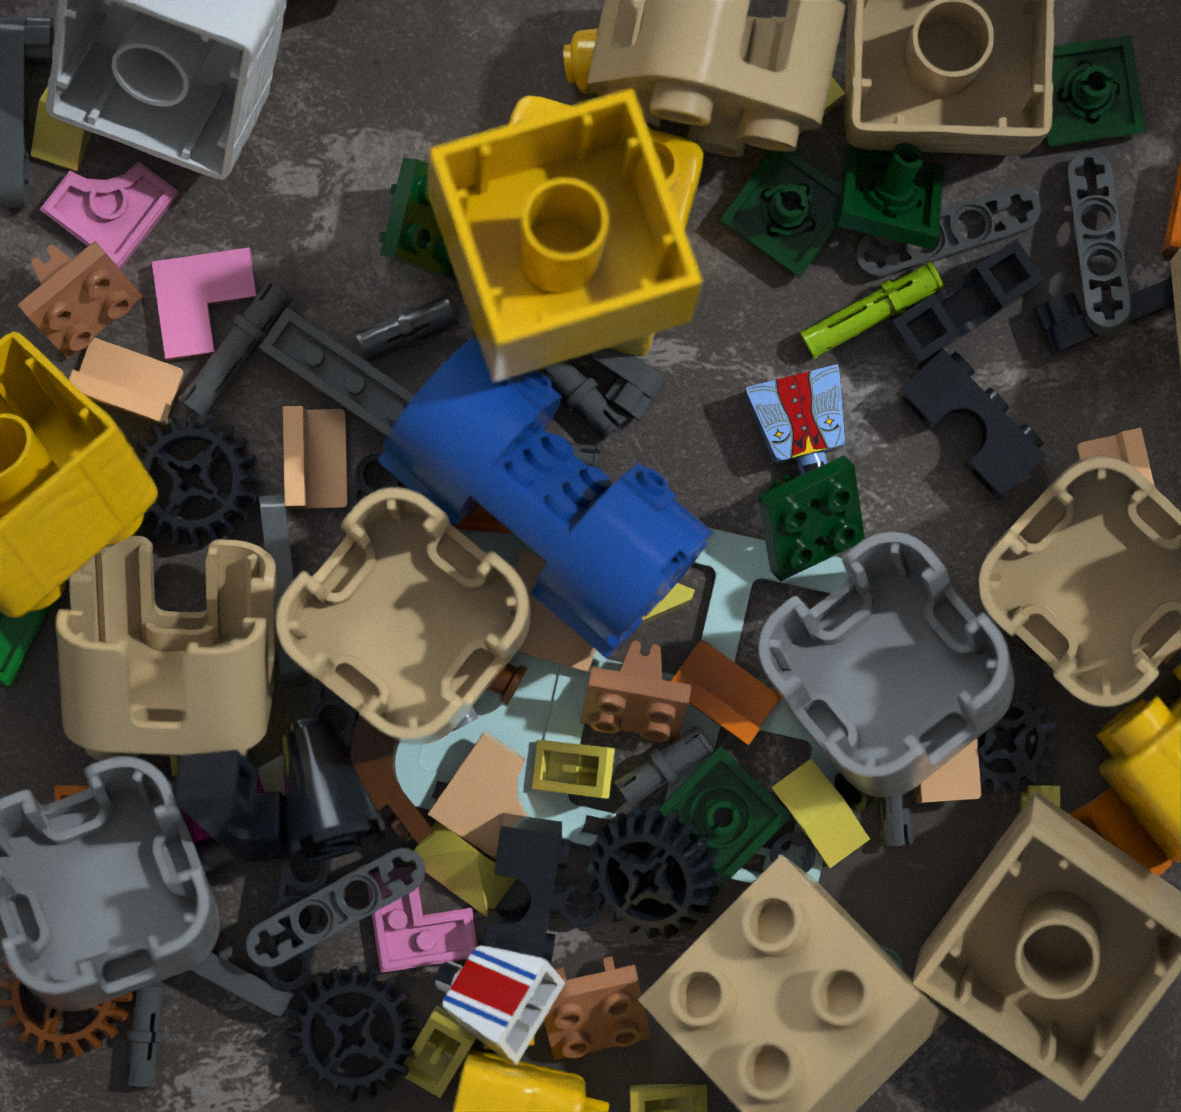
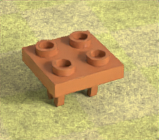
[18,241,143,359]
[580,641,692,742]
[544,956,651,1061]

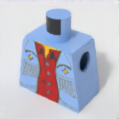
[744,364,845,476]

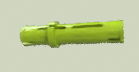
[799,261,945,360]

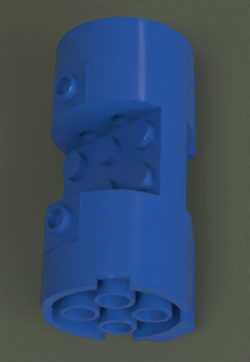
[378,336,714,659]

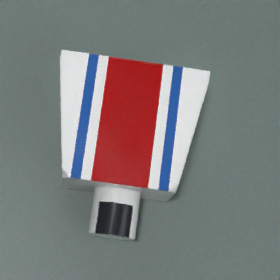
[436,945,565,1065]

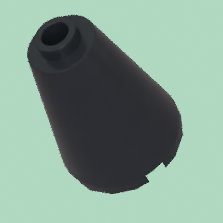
[283,717,387,863]

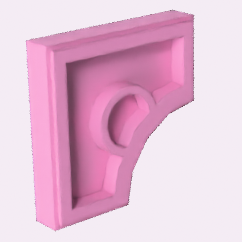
[40,161,180,269]

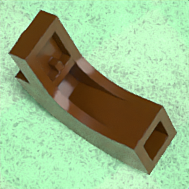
[351,714,435,845]

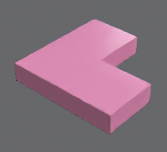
[152,248,257,361]
[367,866,478,973]

